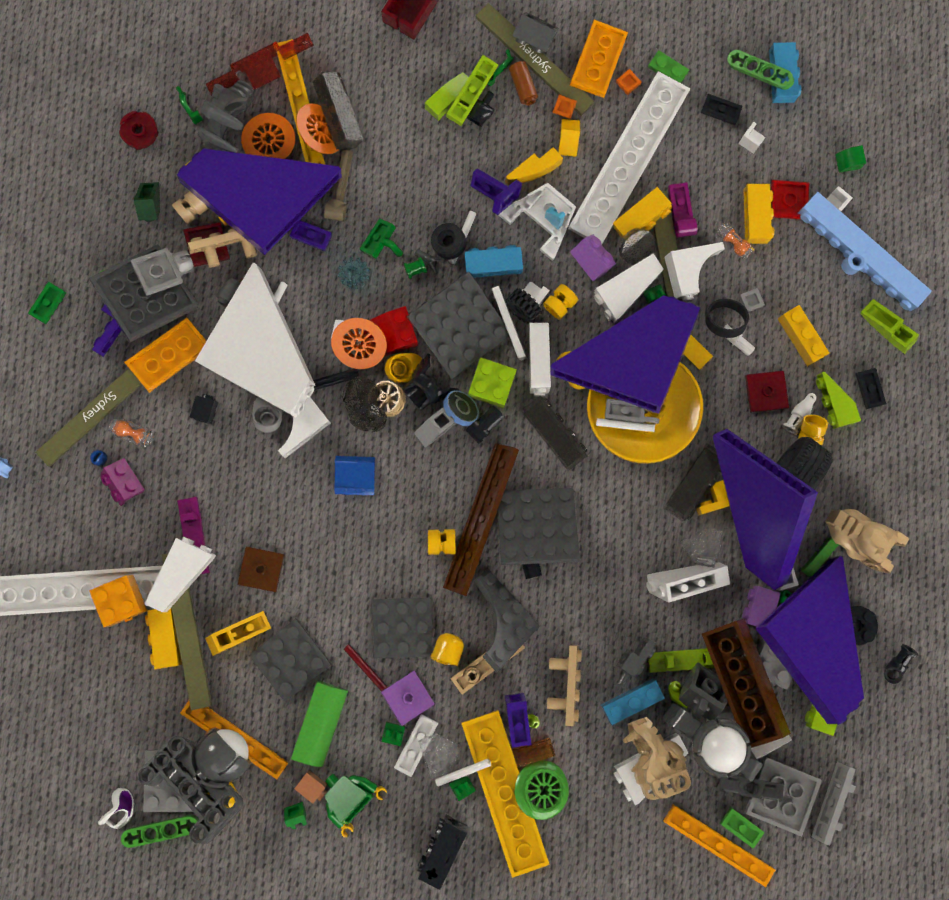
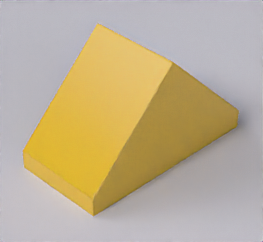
[558,119,580,157]

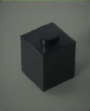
[190,394,218,424]

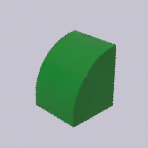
[835,145,866,173]

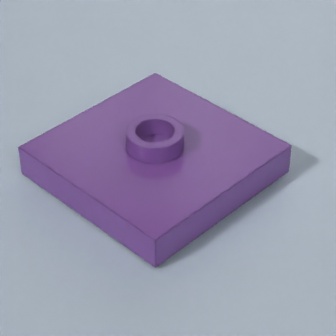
[381,671,435,726]

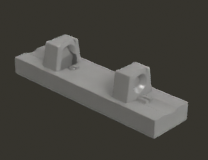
[811,762,856,846]

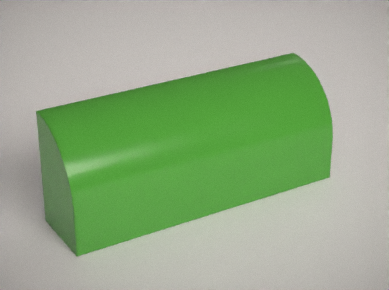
[291,681,348,767]

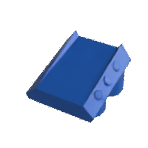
[334,456,375,495]

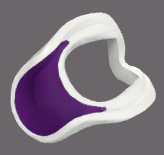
[98,788,134,829]

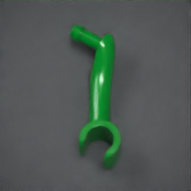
[487,49,514,86]
[176,86,203,125]

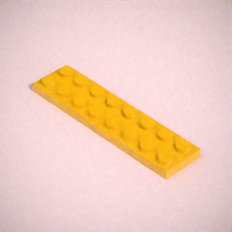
[461,710,550,878]

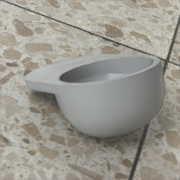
[252,397,283,433]

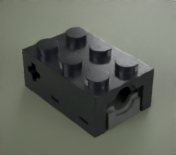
[417,814,467,890]

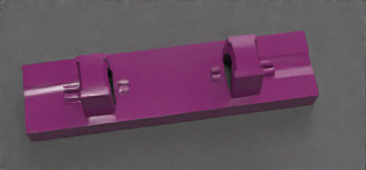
[177,497,210,575]

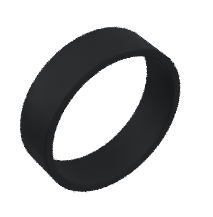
[705,299,749,338]

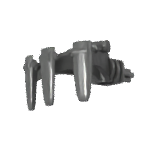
[198,74,260,153]

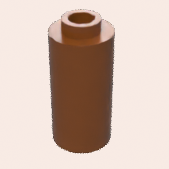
[509,61,538,106]

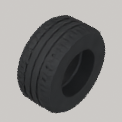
[777,437,833,490]

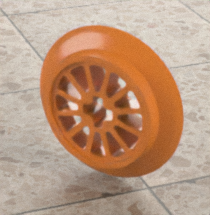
[296,103,344,154]
[241,113,295,159]
[331,318,387,369]

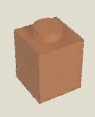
[294,770,327,803]

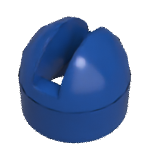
[90,450,107,466]

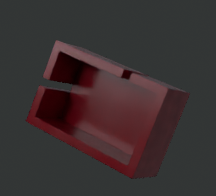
[381,0,439,39]

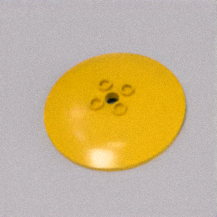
[587,362,703,464]

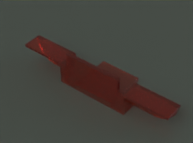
[206,33,314,96]

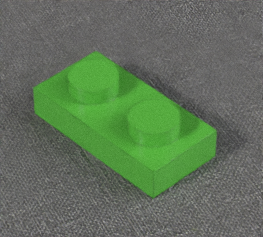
[648,50,689,83]
[720,807,765,849]

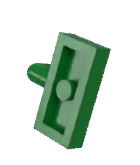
[360,218,403,259]

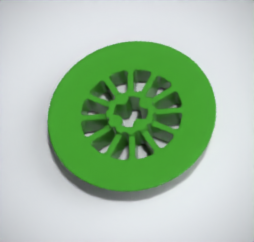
[515,760,569,820]

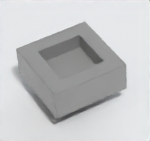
[738,288,765,312]

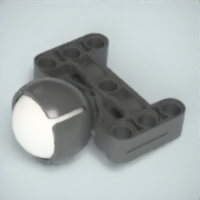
[662,703,763,782]
[138,727,251,844]

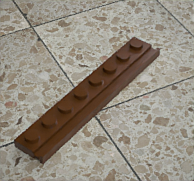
[443,443,519,596]

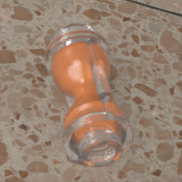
[716,222,755,260]
[109,418,154,448]

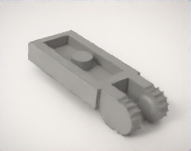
[605,399,659,424]

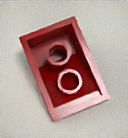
[360,306,418,357]

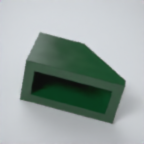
[134,182,160,222]

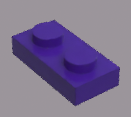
[290,220,332,251]

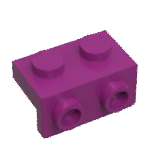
[100,458,145,506]

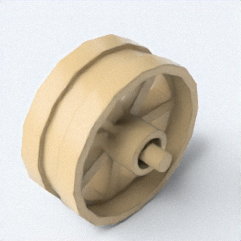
[369,381,406,417]

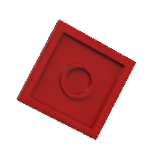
[771,180,810,219]

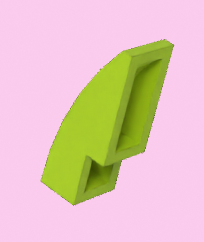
[424,72,469,121]
[860,299,919,354]

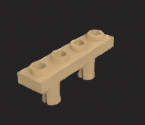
[188,229,257,268]
[450,645,525,694]
[547,645,582,726]

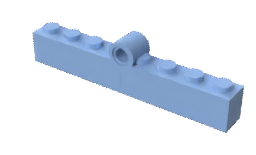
[798,192,932,311]

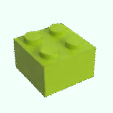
[468,357,517,409]

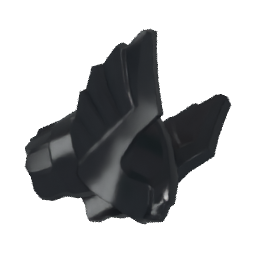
[402,353,459,411]

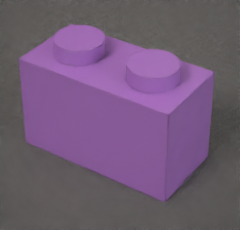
[570,234,616,281]
[742,586,781,627]

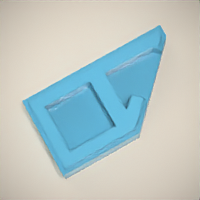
[545,207,565,230]

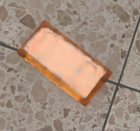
[512,738,555,767]

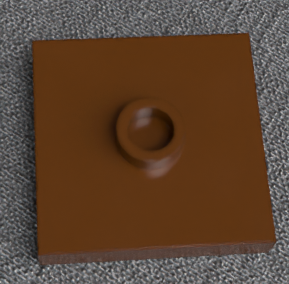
[237,547,285,592]

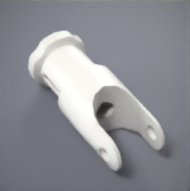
[782,393,816,435]

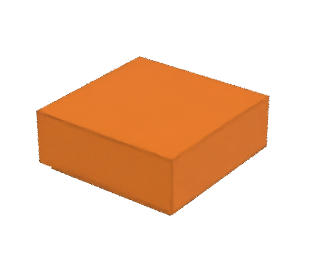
[616,69,642,95]
[552,95,577,119]

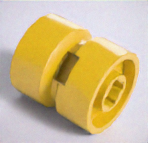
[543,284,578,320]
[798,415,828,445]
[428,529,456,555]

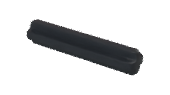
[313,368,359,391]

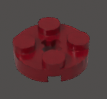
[119,111,159,150]

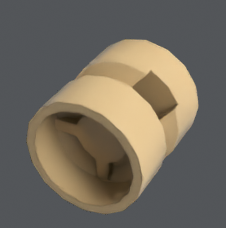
[172,191,208,225]

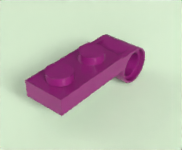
[668,182,697,238]

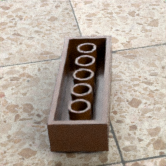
[702,619,791,748]

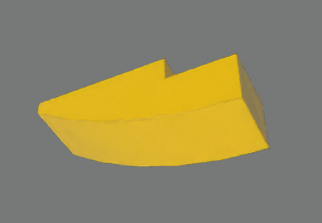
[505,147,563,185]

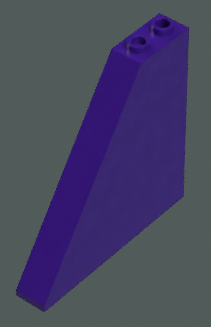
[177,148,342,255]
[550,295,700,414]
[713,429,818,590]
[755,555,864,725]

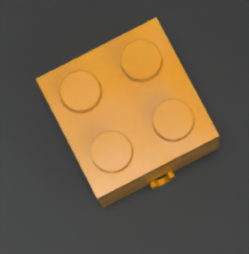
[89,575,147,628]

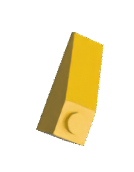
[205,611,271,656]

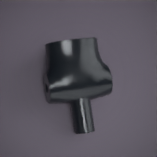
[467,91,494,127]

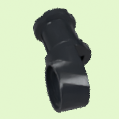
[884,644,918,684]

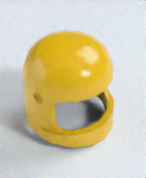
[430,633,464,666]

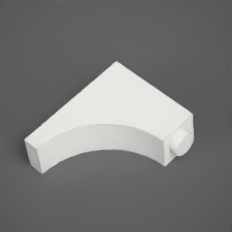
[664,242,725,301]
[278,397,331,458]

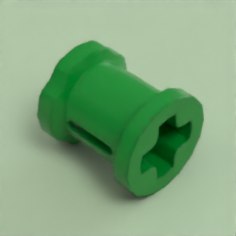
[403,257,427,280]

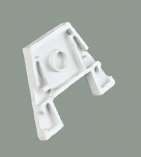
[498,183,576,261]

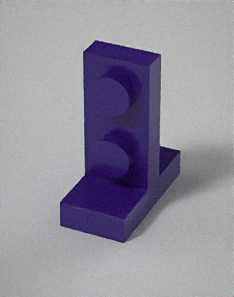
[470,168,522,215]
[92,305,122,357]
[505,693,532,748]

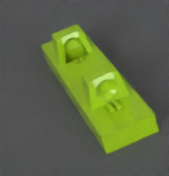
[445,55,498,126]
[648,648,715,673]

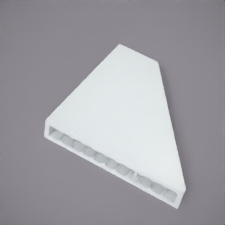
[195,263,315,418]

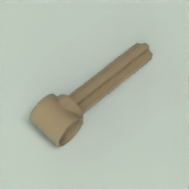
[324,149,353,222]

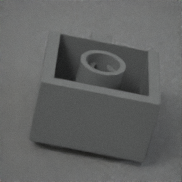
[679,662,727,720]

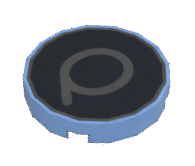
[443,391,479,426]

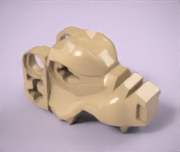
[825,509,909,573]
[623,717,691,800]

